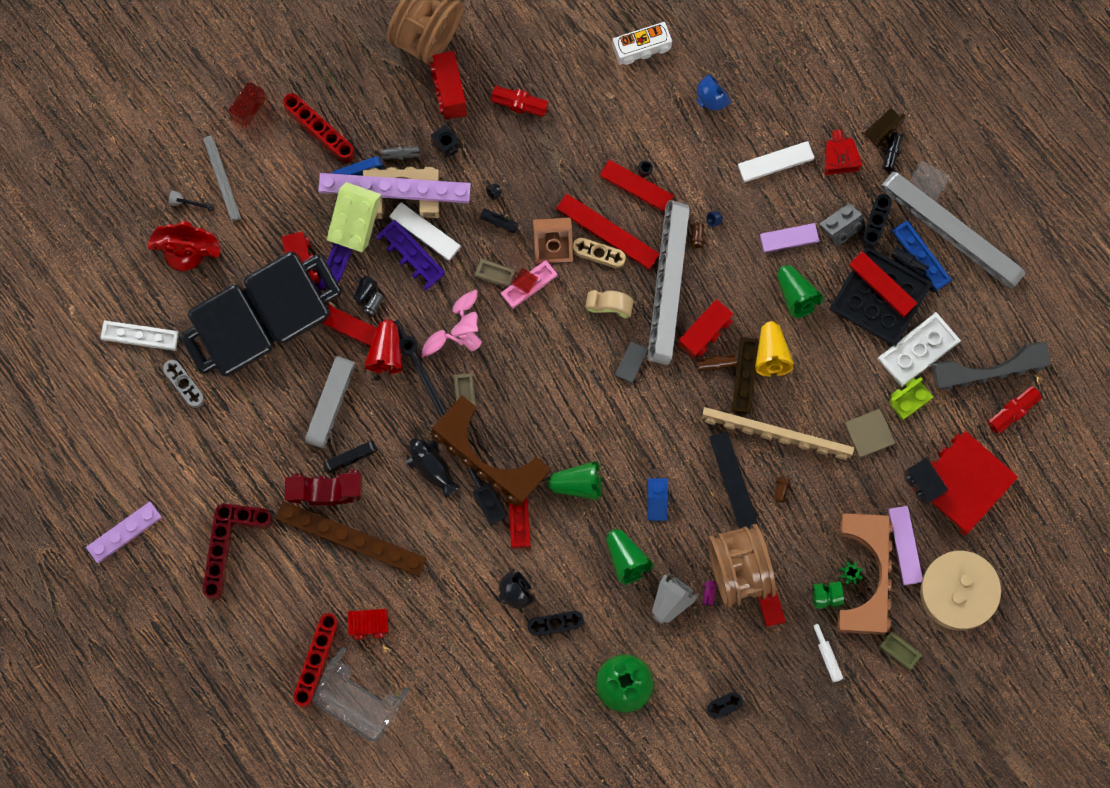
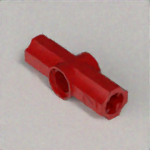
[491,85,549,117]
[987,386,1042,434]

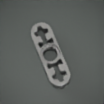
[163,360,204,408]

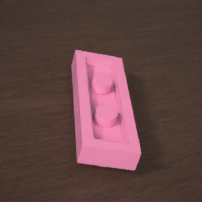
[501,260,558,309]

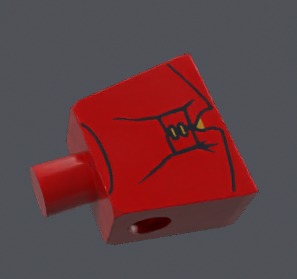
[824,130,862,175]

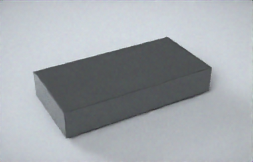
[615,341,648,384]

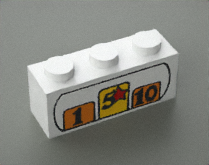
[612,22,672,65]

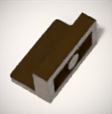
[864,108,906,147]

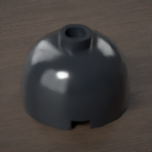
[498,569,536,609]

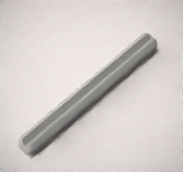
[203,136,241,222]

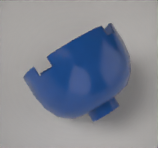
[696,73,731,111]

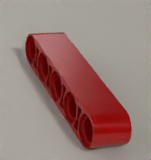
[283,93,355,164]
[293,613,339,708]

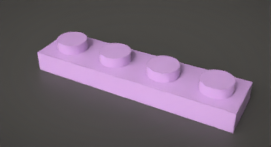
[86,502,162,564]

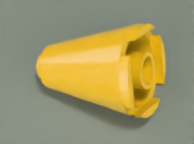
[755,321,794,377]

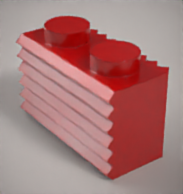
[347,609,389,640]

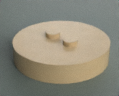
[920,551,1001,631]

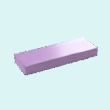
[760,223,819,253]

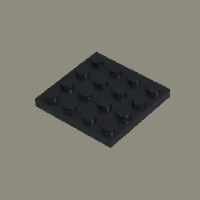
[829,246,933,347]

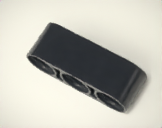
[861,194,892,249]

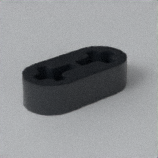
[707,692,743,719]

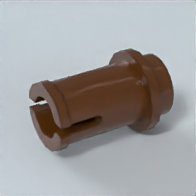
[690,223,705,248]
[773,477,791,503]

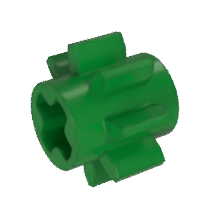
[839,561,863,586]

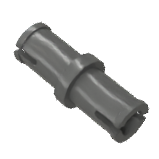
[382,146,420,161]

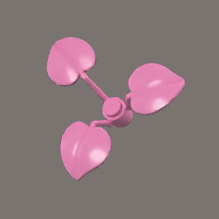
[421,289,482,359]

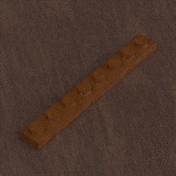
[275,501,427,577]

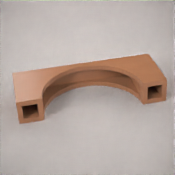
[837,513,893,635]

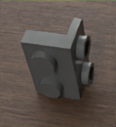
[819,203,866,247]

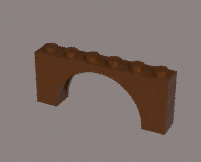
[431,395,551,508]

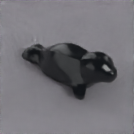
[406,438,460,498]

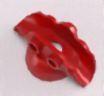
[147,221,220,271]

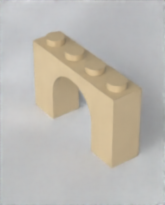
[363,167,439,219]

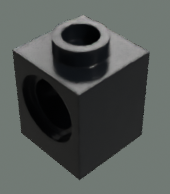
[431,124,460,158]

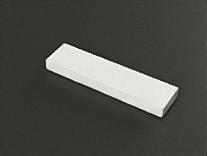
[737,141,814,183]
[389,202,461,261]
[100,320,180,351]

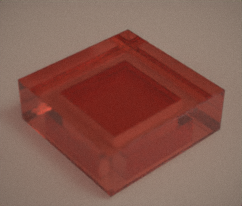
[512,268,538,294]

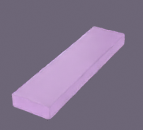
[888,506,923,586]

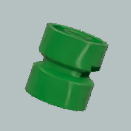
[812,581,844,609]

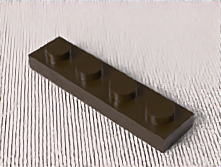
[731,337,759,415]

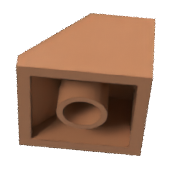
[533,218,573,264]

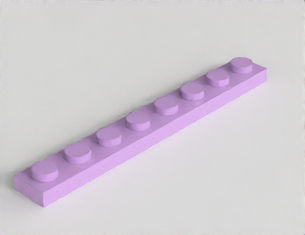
[318,173,471,203]

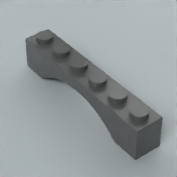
[931,341,1051,390]

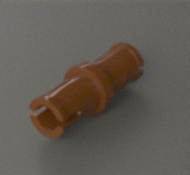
[697,354,737,371]

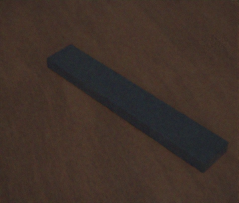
[709,431,760,529]

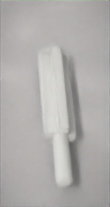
[813,624,843,682]

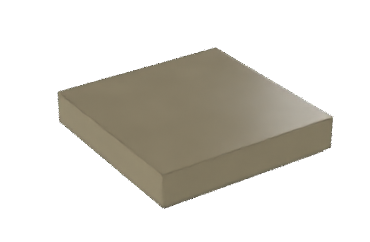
[844,409,895,459]

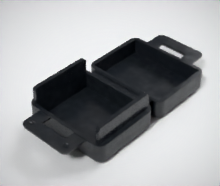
[180,252,342,376]

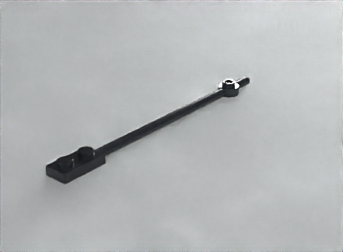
[394,320,507,526]

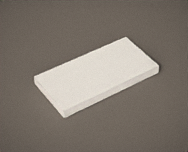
[878,312,961,388]

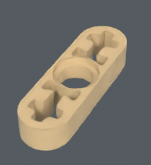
[573,238,626,268]

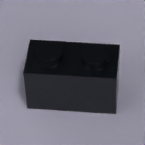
[904,457,948,505]

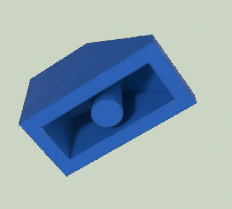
[647,478,668,521]

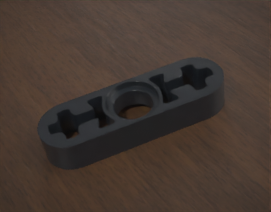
[323,441,378,473]
[527,611,584,636]

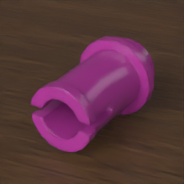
[702,581,718,606]

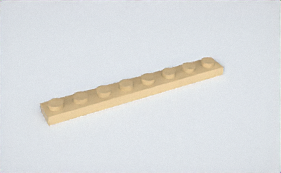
[701,407,854,460]

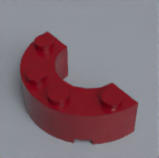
[285,470,362,505]

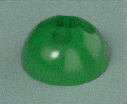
[596,654,654,713]

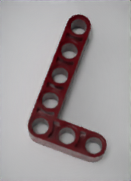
[202,504,273,601]

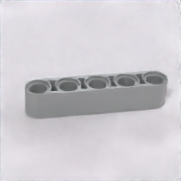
[305,356,355,449]

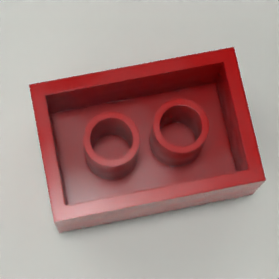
[430,51,467,120]

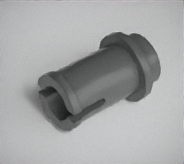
[363,291,384,317]

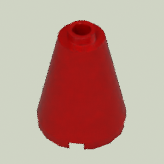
[364,320,403,374]

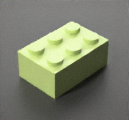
[327,182,382,252]

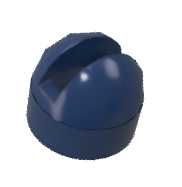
[706,211,723,227]

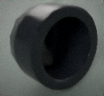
[637,160,653,177]
[486,184,502,200]

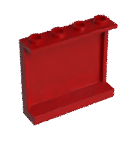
[912,431,1018,536]

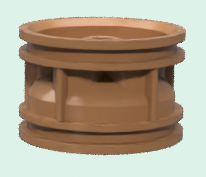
[386,0,464,65]
[707,524,776,609]

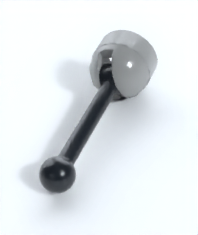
[168,190,214,211]

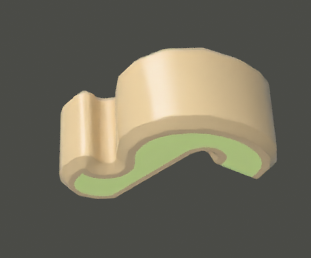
[585,290,634,318]

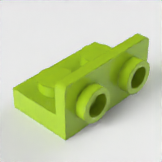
[889,377,933,421]

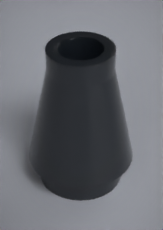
[353,275,378,304]

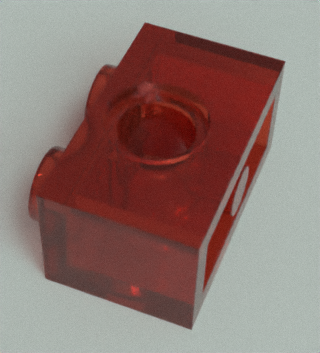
[228,81,267,128]

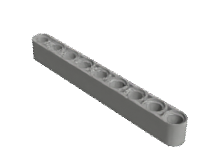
[881,172,1025,289]
[648,200,689,365]

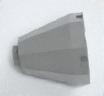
[652,573,699,624]

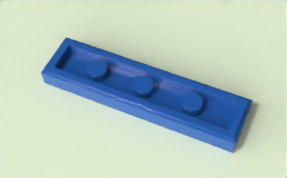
[891,220,952,292]

